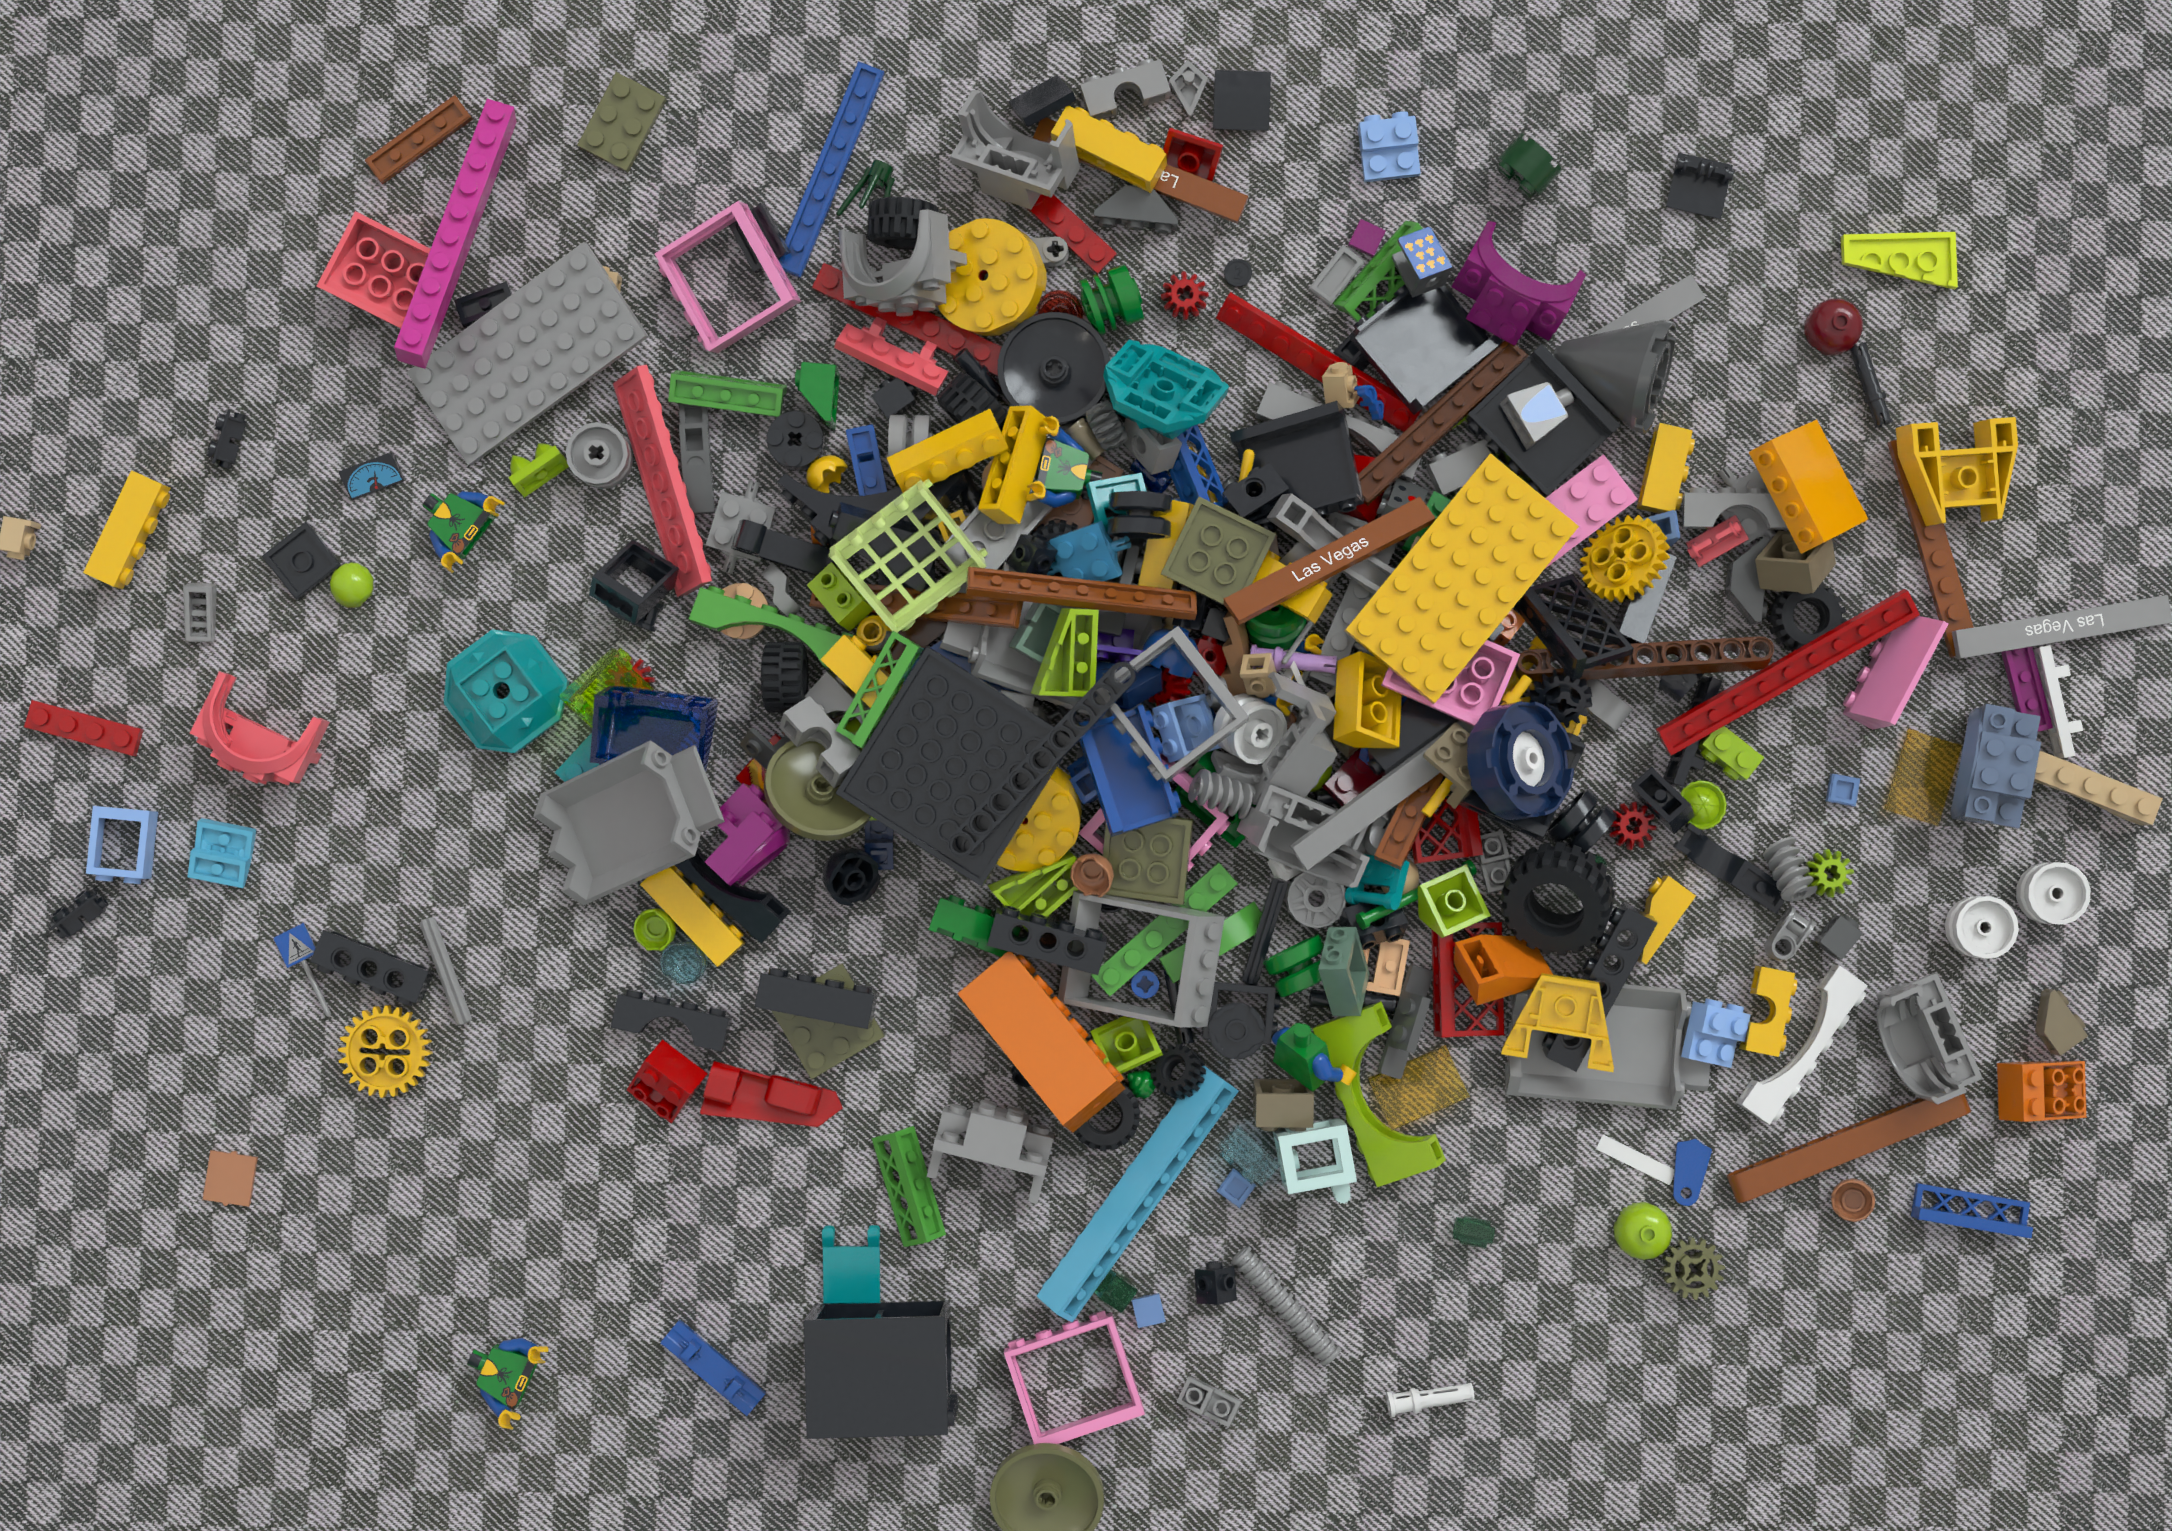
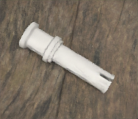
[1386,1383,1474,1418]

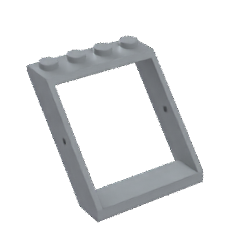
[1058,891,1225,1028]

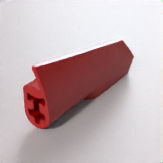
[700,1061,843,1127]

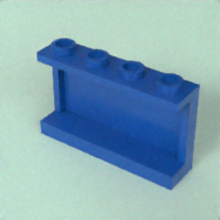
[1079,704,1181,837]

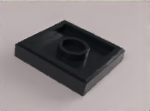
[1008,75,1076,127]
[262,522,341,601]

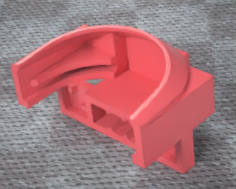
[190,671,330,786]

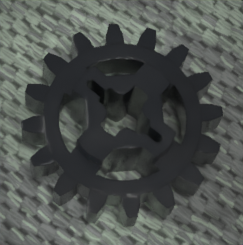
[1530,669,1593,728]

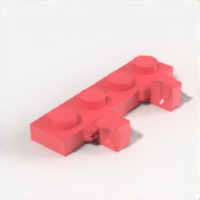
[834,317,949,396]

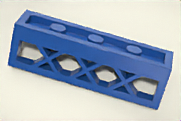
[1169,425,1226,509]
[1911,1183,2033,1238]

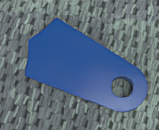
[1673,1139,1712,1206]

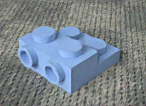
[1358,111,1421,182]
[1152,694,1221,763]
[1681,998,1751,1068]

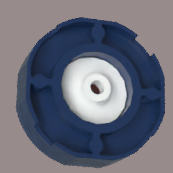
[1467,701,1574,820]

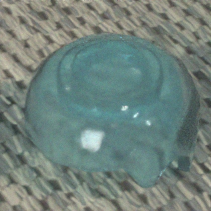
[660,941,707,984]

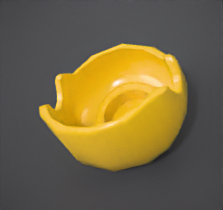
[806,455,847,493]

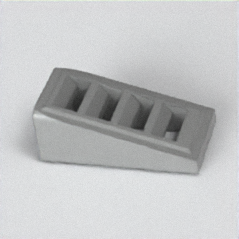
[183,583,217,642]

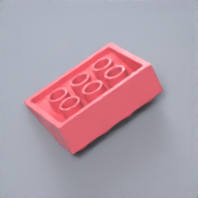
[317,211,430,329]

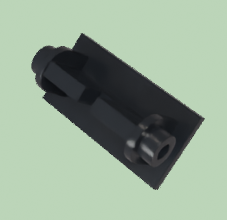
[206,409,247,469]
[49,886,109,939]

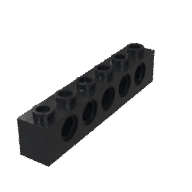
[1542,902,1657,1072]

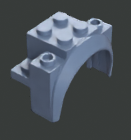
[1950,704,2041,829]

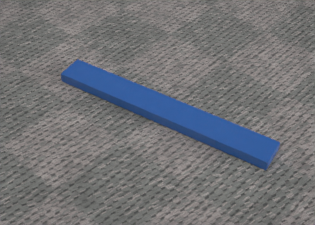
[778,61,885,279]

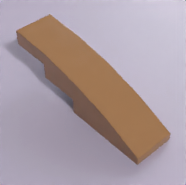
[1221,611,1251,696]

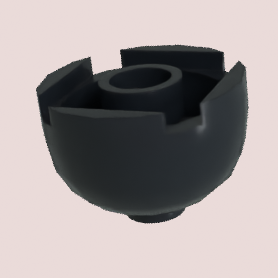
[822,847,881,906]

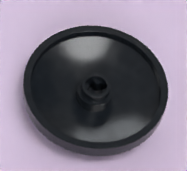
[997,312,1110,425]

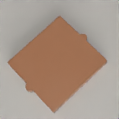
[202,1150,258,1207]

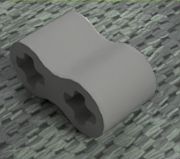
[1587,679,1633,732]

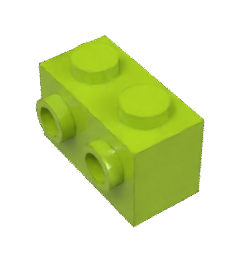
[807,562,874,631]
[1698,726,1764,781]

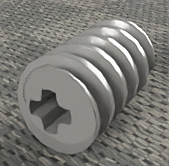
[1188,769,1253,820]
[1763,837,1817,901]

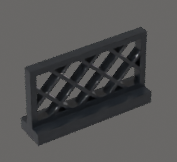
[1514,574,1634,680]

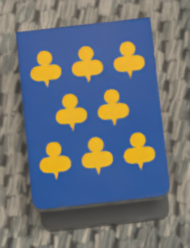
[1392,227,1452,297]

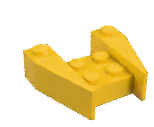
[1896,417,2018,526]

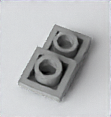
[1478,830,1511,894]
[1177,1376,1243,1427]

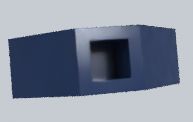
[1095,661,1164,710]

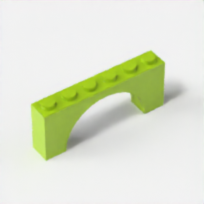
[1313,1001,1446,1187]

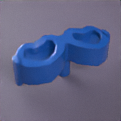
[1354,385,1384,421]

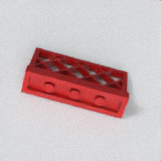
[1412,799,1483,864]
[1431,922,1504,1038]

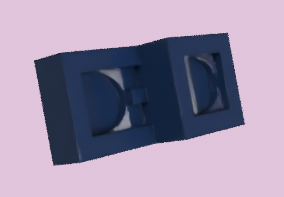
[864,820,894,870]

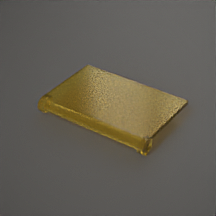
[1884,728,1962,826]
[1368,1045,1470,1131]

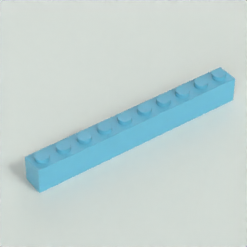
[1037,1066,1239,1322]

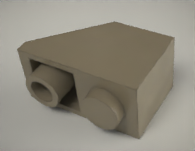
[2035,989,2088,1056]

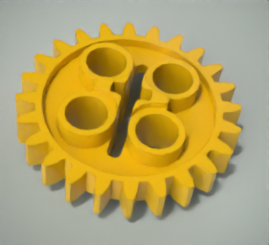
[1580,515,1670,603]
[338,1005,433,1098]

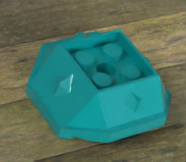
[1103,339,1229,440]
[444,629,569,754]

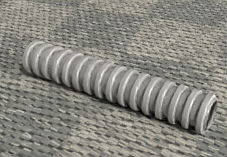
[1231,1246,1341,1366]

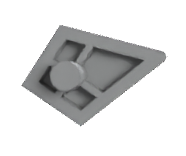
[1169,60,1208,117]

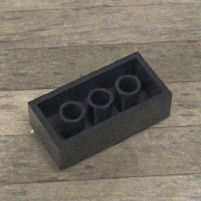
[754,968,878,1029]

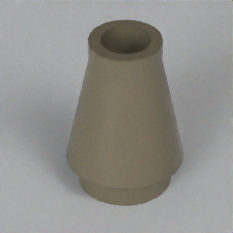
[1065,418,1105,461]

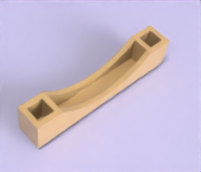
[2034,751,2163,826]

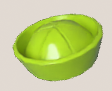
[1680,780,1727,830]

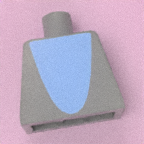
[1500,382,1574,450]

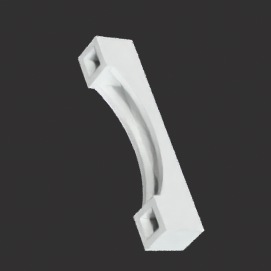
[1735,965,1868,1125]

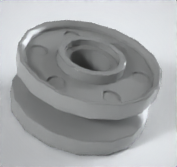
[1285,872,1346,928]

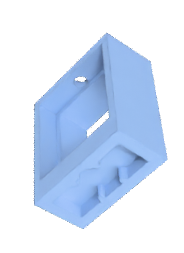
[86,806,158,884]

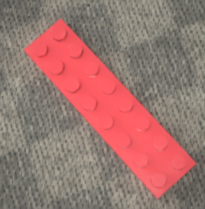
[613,365,712,597]

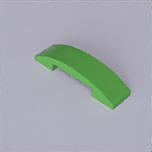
[1159,902,1262,983]

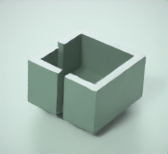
[1009,603,1062,665]

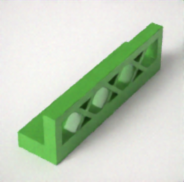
[1332,220,1423,322]
[668,370,787,417]
[835,631,924,748]
[872,1126,946,1247]

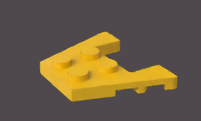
[1501,973,1614,1072]

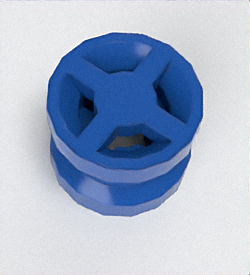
[1131,970,1159,998]

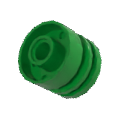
[1079,264,1144,336]

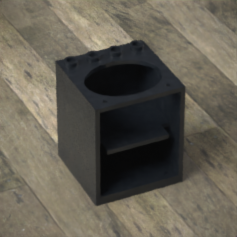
[804,1300,958,1439]

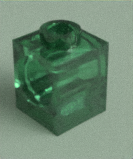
[1094,1268,1138,1313]

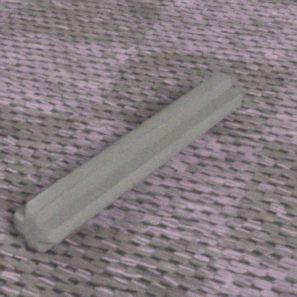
[420,917,472,1025]

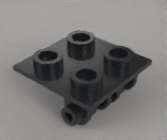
[1666,153,1734,219]

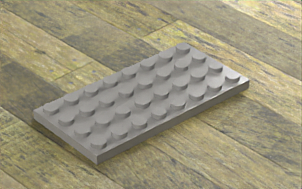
[407,242,649,465]

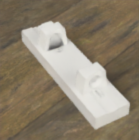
[2033,645,2083,759]

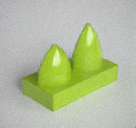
[508,443,569,498]

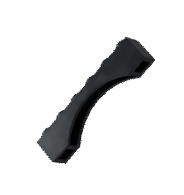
[675,848,791,944]

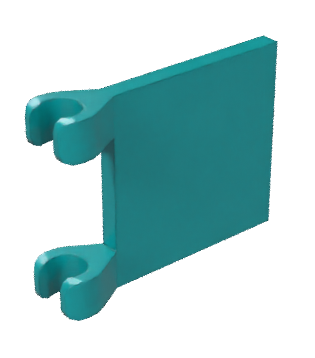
[822,1225,881,1303]

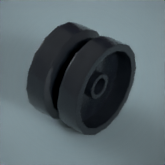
[1107,491,1172,539]
[1546,788,1617,853]

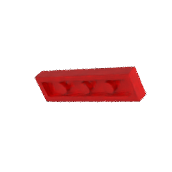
[1024,194,1117,276]
[24,700,144,756]

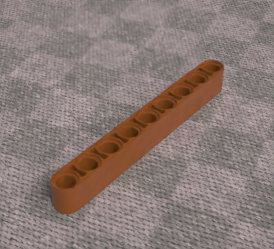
[1726,1094,1971,1203]

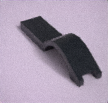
[1673,823,1785,914]

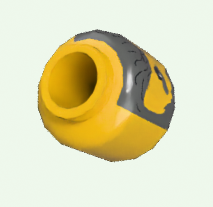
[856,615,896,655]

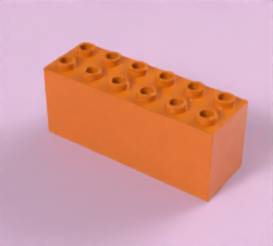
[957,951,1126,1133]

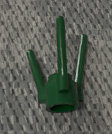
[836,160,895,216]

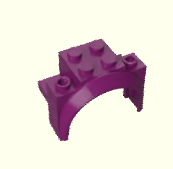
[1451,221,1586,346]
[705,783,790,886]

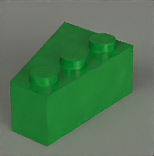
[928,894,1022,957]

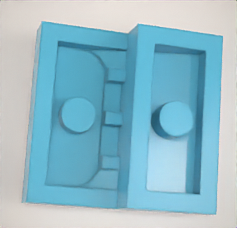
[188,818,257,888]

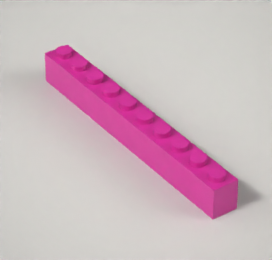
[394,98,517,369]

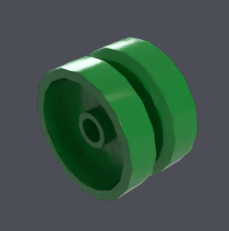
[1245,604,1307,651]
[1263,934,1324,998]

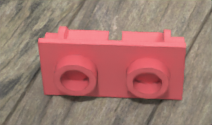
[1686,515,1749,567]

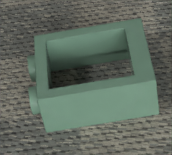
[1318,927,1370,1016]

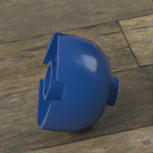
[1142,625,1199,678]

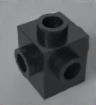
[1007,533,1058,575]
[1194,1261,1237,1305]

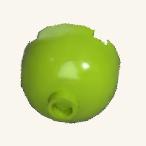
[1613,1202,1672,1260]

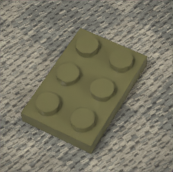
[577,72,667,173]

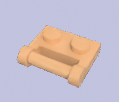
[1363,939,1410,996]

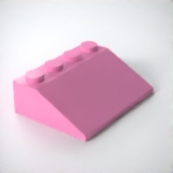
[1843,616,1948,730]
[1381,640,1520,727]

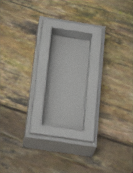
[1308,245,1365,307]

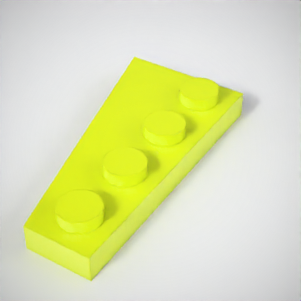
[1841,232,1958,290]

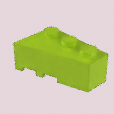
[1030,608,1099,697]
[988,850,1078,932]

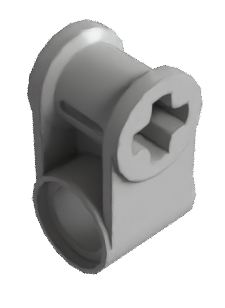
[1030,236,1069,267]
[1765,906,1816,960]

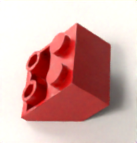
[627,1039,708,1124]

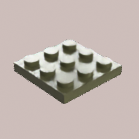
[1161,497,1276,606]
[1103,817,1193,905]
[771,963,885,1080]

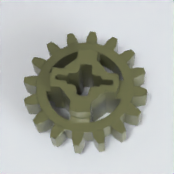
[1661,1236,1725,1300]

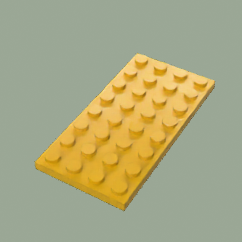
[1344,453,1579,704]

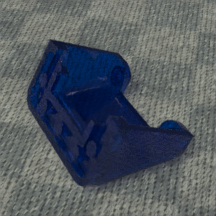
[590,686,718,772]

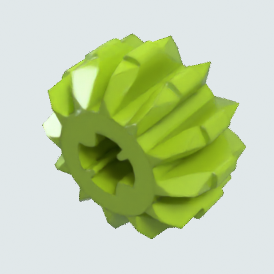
[1804,849,1854,897]

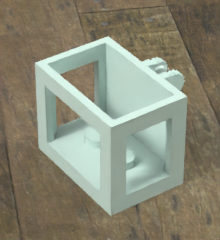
[1273,1118,1357,1204]

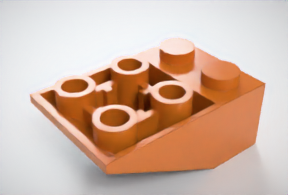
[1454,934,1553,1006]
[1997,1061,2087,1122]

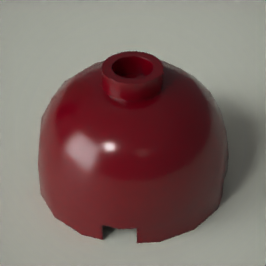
[1804,299,1863,356]

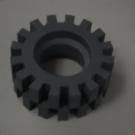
[1150,1044,1206,1100]

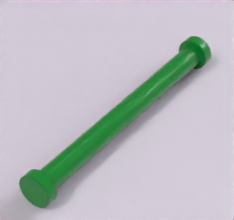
[1355,859,1477,930]

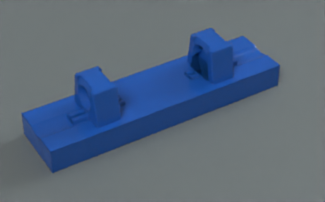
[846,424,887,496]
[660,1320,766,1416]

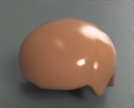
[1070,854,1114,898]
[1831,1178,1875,1222]

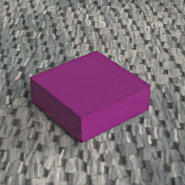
[1348,219,1386,258]

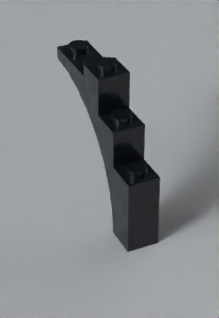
[777,471,968,546]

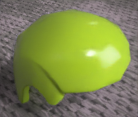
[330,562,374,608]
[633,908,677,951]

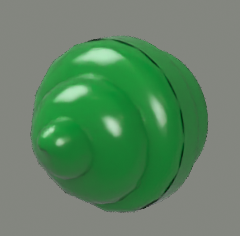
[1127,1070,1155,1099]

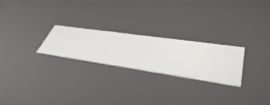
[1596,1135,1674,1185]

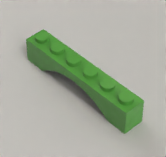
[689,585,854,672]
[1091,862,1238,996]

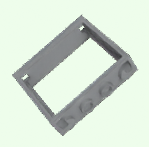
[1096,626,1249,784]

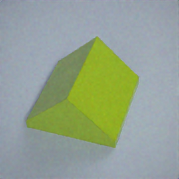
[1418,865,1491,938]
[1090,1016,1163,1074]

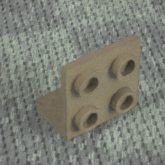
[1423,723,1473,809]

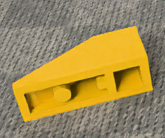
[1637,876,1696,965]

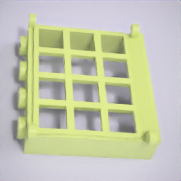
[828,479,988,633]

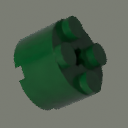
[1497,133,1562,199]

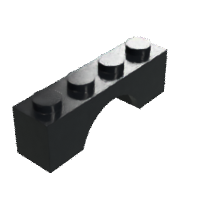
[611,989,732,1052]

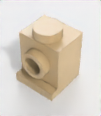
[1322,362,1360,408]
[0,516,41,560]
[1240,653,1277,698]

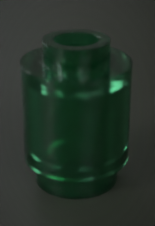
[1452,1215,1495,1249]

